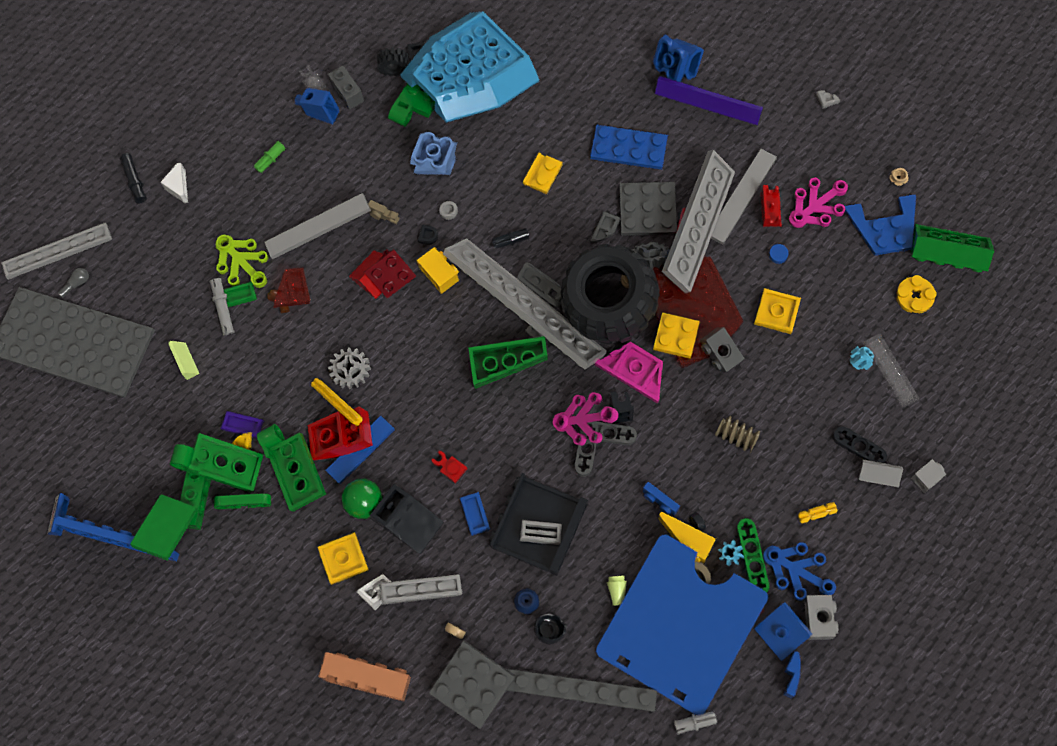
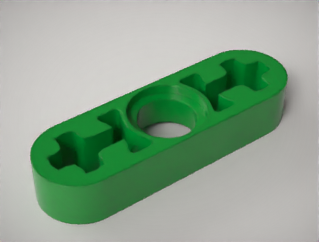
[214,494,271,510]

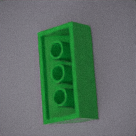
[911,224,995,272]

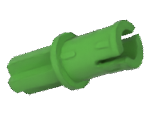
[254,141,285,173]

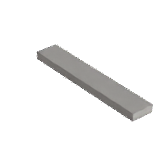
[711,149,777,245]
[265,193,371,259]
[1,222,112,280]

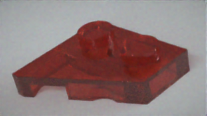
[273,268,310,308]

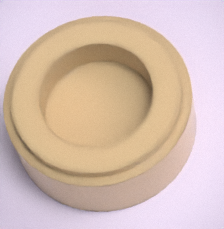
[445,623,466,639]

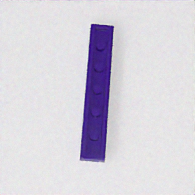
[655,76,763,125]

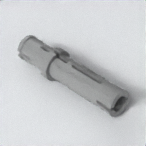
[209,278,235,335]

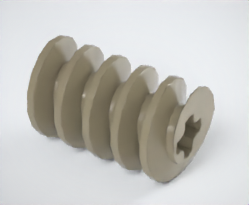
[715,416,760,453]

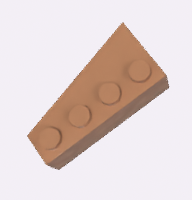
[319,652,411,701]

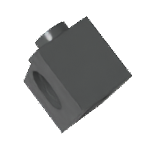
[328,66,364,110]
[699,327,745,372]

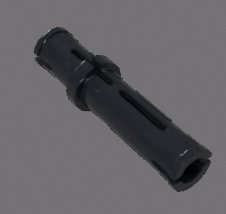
[120,153,147,203]

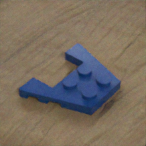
[845,195,916,256]

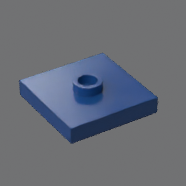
[754,602,813,661]

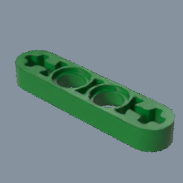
[737,519,769,593]

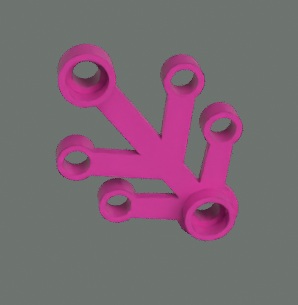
[789,178,848,228]
[553,392,618,446]

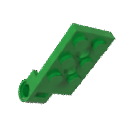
[388,78,442,127]
[257,424,326,512]
[169,433,263,492]

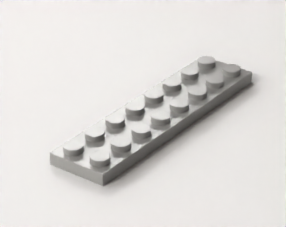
[662,150,735,293]

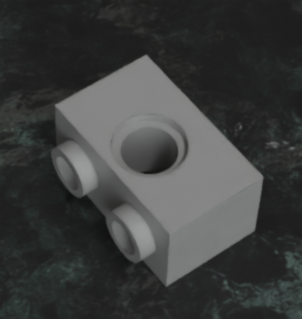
[804,595,838,640]

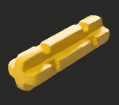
[798,502,837,523]

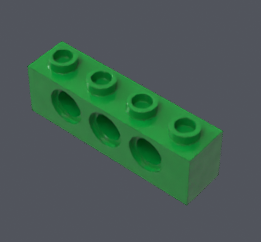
[180,447,211,530]

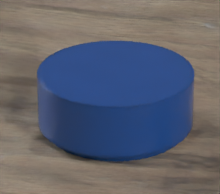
[769,244,788,264]

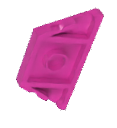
[595,342,663,403]

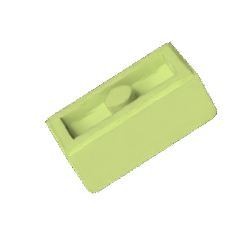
[169,341,199,380]

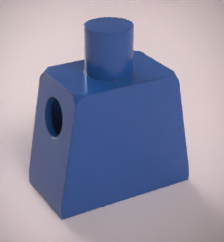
[295,88,340,125]

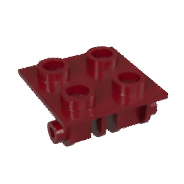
[364,249,416,298]

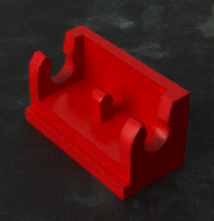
[761,185,782,227]

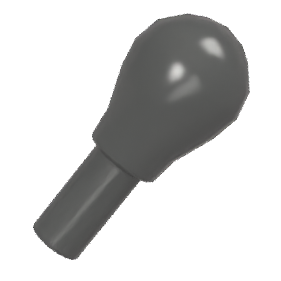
[58,268,89,298]

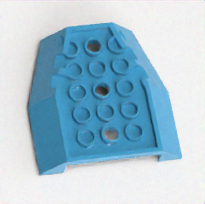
[401,12,539,122]

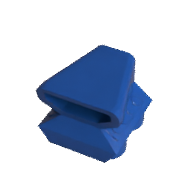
[653,34,704,82]

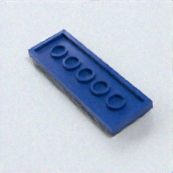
[54,515,179,562]

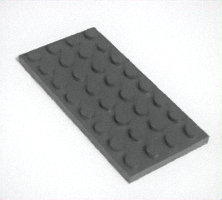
[0,287,155,398]

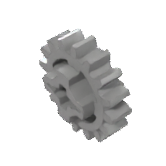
[328,348,371,389]

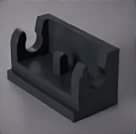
[610,391,634,424]

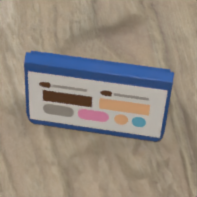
[48,493,70,536]

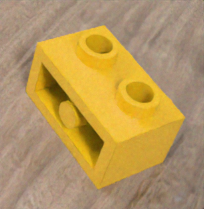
[417,247,459,294]

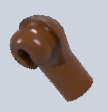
[267,289,290,313]

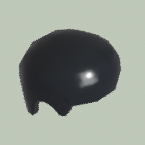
[534,613,566,645]

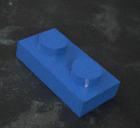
[643,482,680,516]

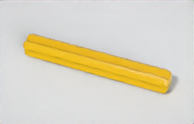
[311,378,363,426]

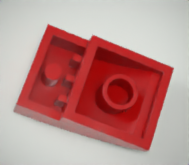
[308,407,373,460]

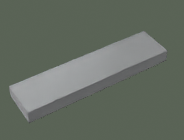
[379,574,462,605]

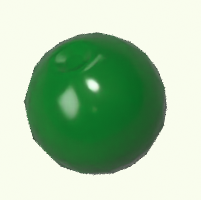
[341,478,383,519]

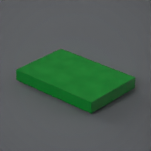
[130,494,197,561]

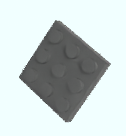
[620,182,677,235]
[429,640,515,729]

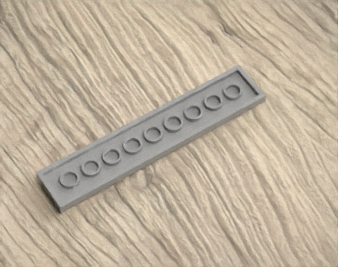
[443,238,607,369]

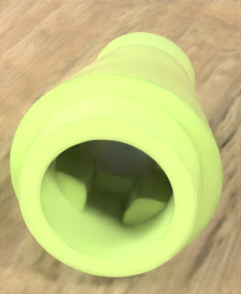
[607,576,627,606]

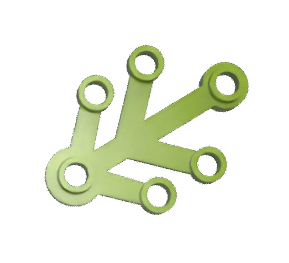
[216,235,268,288]

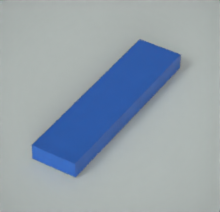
[325,416,395,484]

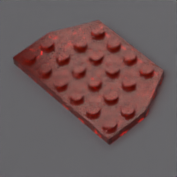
[652,257,743,369]

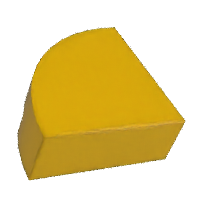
[232,432,252,450]

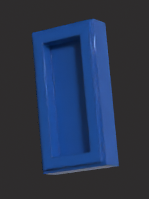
[460,492,490,536]

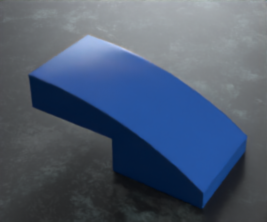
[784,651,801,698]

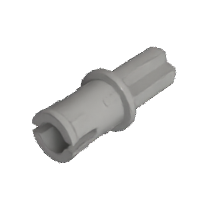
[674,712,717,734]

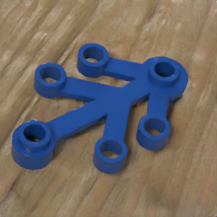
[763,543,836,601]

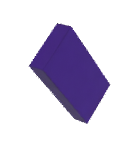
[221,411,264,439]

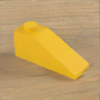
[659,512,716,564]

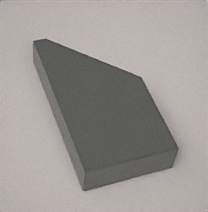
[591,212,621,243]

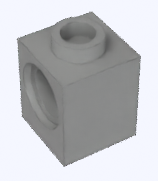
[911,459,946,493]

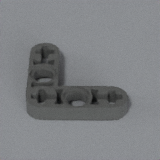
[575,422,637,477]

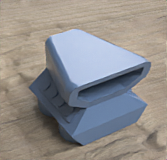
[411,132,457,175]

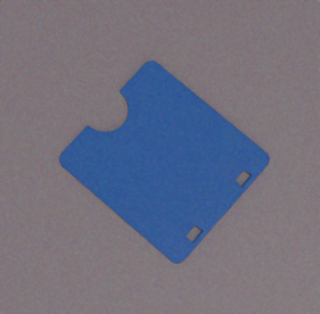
[596,535,768,715]

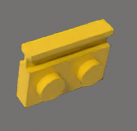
[523,152,563,194]

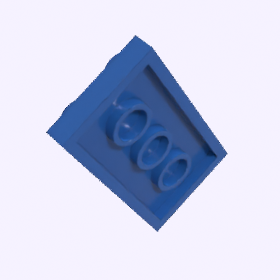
[591,125,668,170]

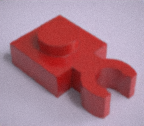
[431,451,468,484]

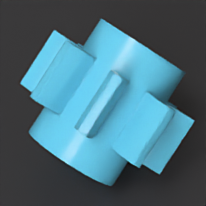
[850,346,874,370]
[718,541,744,566]

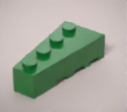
[469,336,548,389]

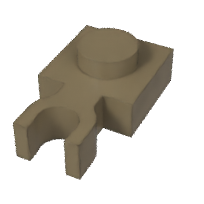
[368,200,400,224]

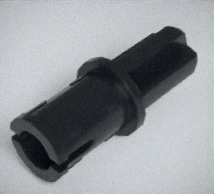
[492,228,529,249]

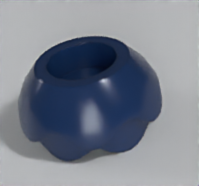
[514,589,539,614]

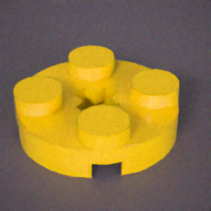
[896,275,936,313]

